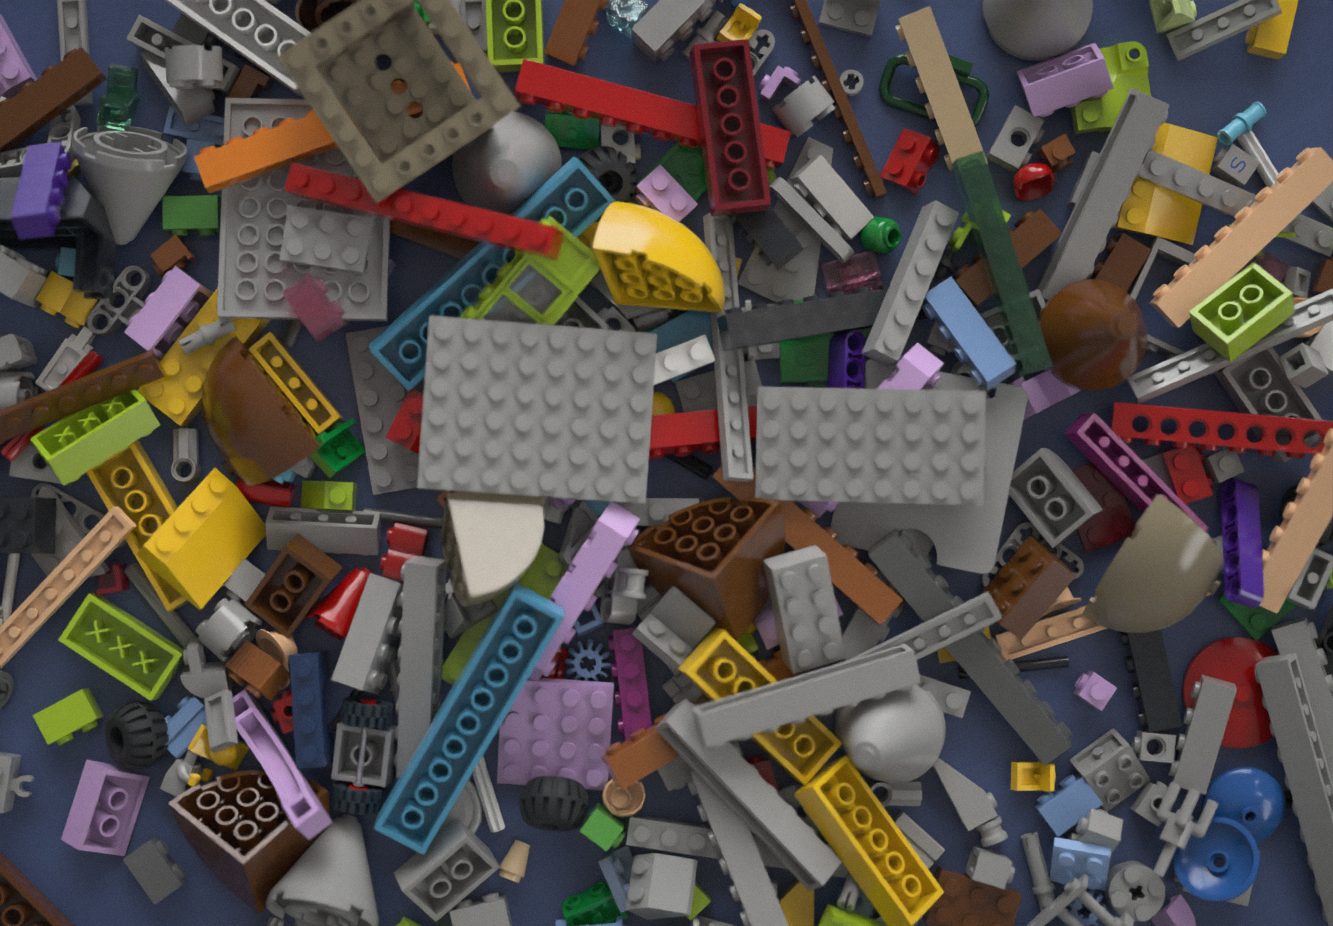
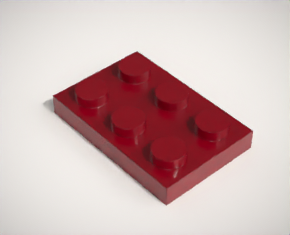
[1072,463,1136,553]

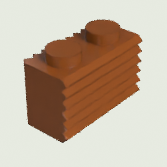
[224,640,291,700]

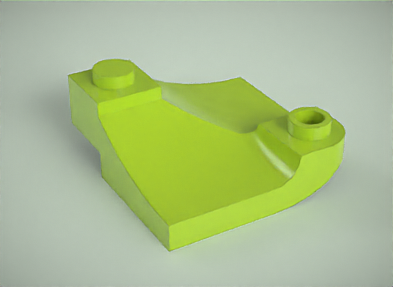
[1061,41,1151,134]

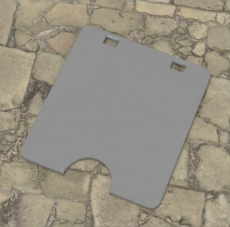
[830,359,1028,574]

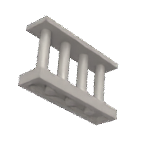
[1026,873,1134,926]

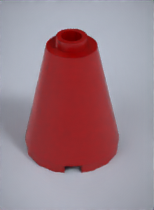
[306,567,375,641]

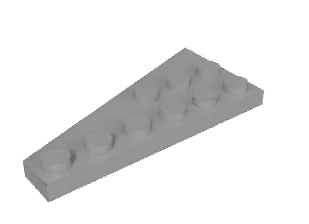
[738,137,833,304]

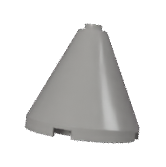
[982,0,1093,61]
[452,111,562,216]
[72,125,187,245]
[835,684,946,784]
[266,814,379,926]

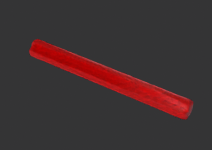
[1,350,103,462]

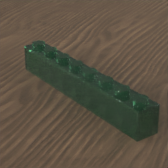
[952,151,1053,377]

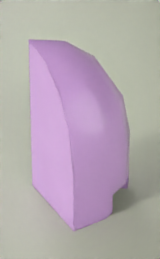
[1150,894,1196,926]

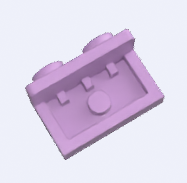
[635,165,698,222]

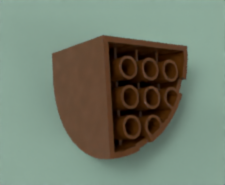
[201,336,320,485]
[627,497,785,640]
[168,770,330,914]

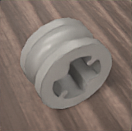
[840,70,863,96]

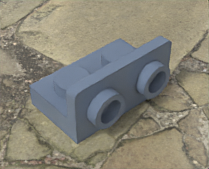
[598,845,634,913]

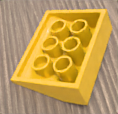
[1113,123,1218,245]
[136,468,266,610]

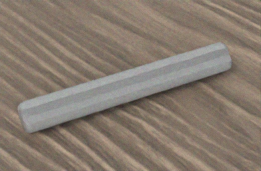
[124,563,197,649]

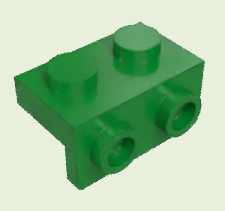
[309,418,366,478]

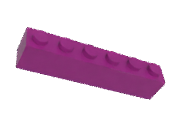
[1064,413,1209,532]

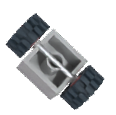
[331,696,398,815]

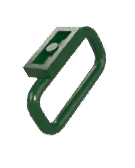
[879,54,990,127]

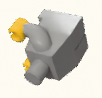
[160,749,214,797]

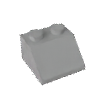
[626,853,698,920]

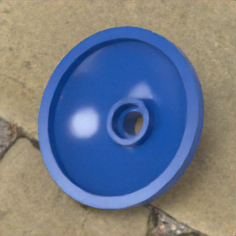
[1201,767,1286,843]
[1173,817,1260,902]

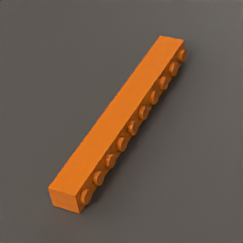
[194,62,471,193]

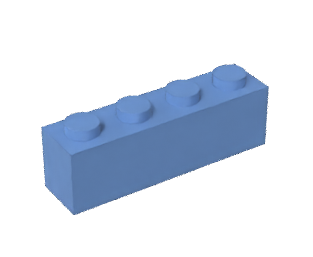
[922,277,1016,391]

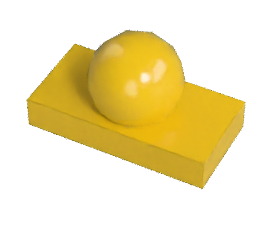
[188,724,249,770]

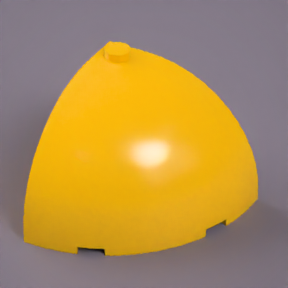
[593,202,725,313]

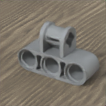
[87,266,152,336]
[600,543,649,625]

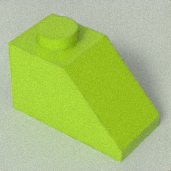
[301,481,358,511]

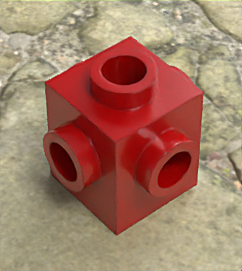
[271,690,294,734]

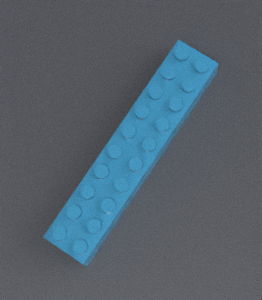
[368,157,616,391]
[374,583,564,855]

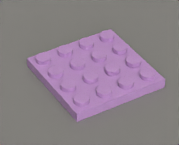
[497,678,614,790]

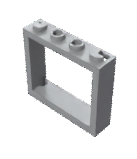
[1128,237,1237,377]

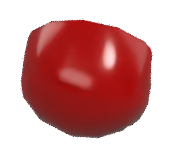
[1013,163,1055,201]

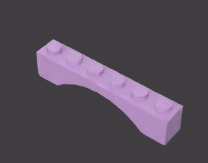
[233,689,332,840]

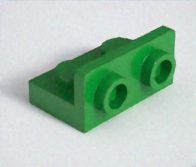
[545,110,600,149]
[561,880,628,926]

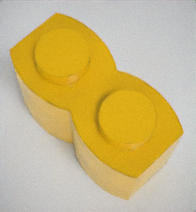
[35,271,101,329]

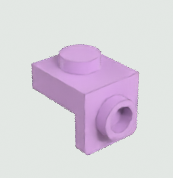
[758,66,801,104]

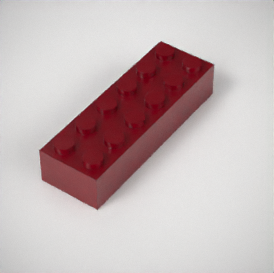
[689,39,771,217]

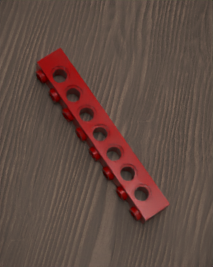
[1110,401,1333,458]

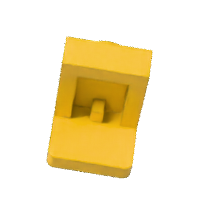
[717,3,762,42]
[1011,761,1056,792]

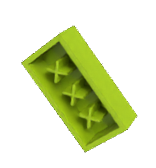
[30,389,160,486]
[58,593,184,701]

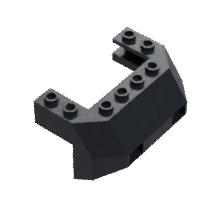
[0,175,116,299]

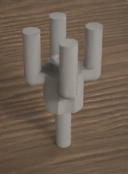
[1153,782,1219,877]

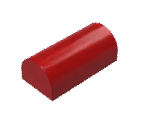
[236,479,296,508]

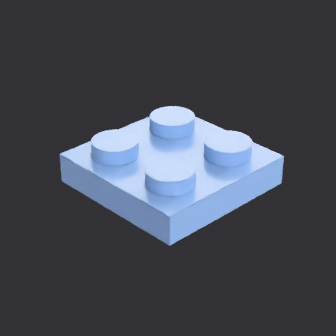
[1050,837,1112,891]

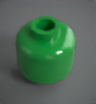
[860,217,901,254]

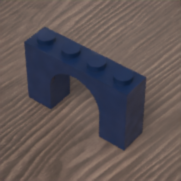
[289,651,334,769]

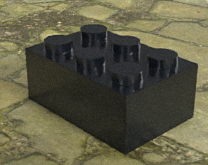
[0,497,56,554]

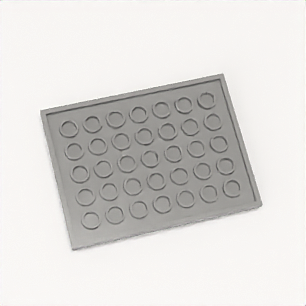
[217,98,390,321]
[417,316,657,504]

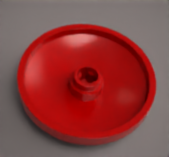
[1181,637,1278,748]

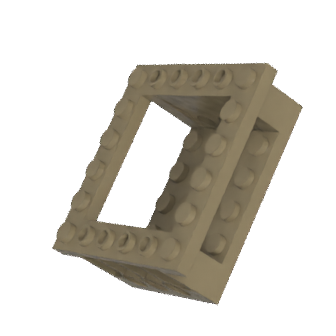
[277,0,520,203]

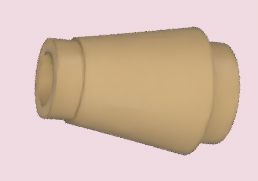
[498,840,530,883]

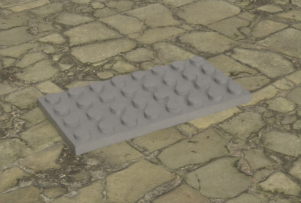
[755,387,986,506]

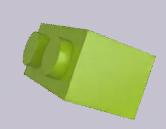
[33,688,104,746]

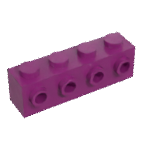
[608,626,652,741]

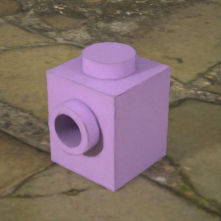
[1073,671,1117,711]

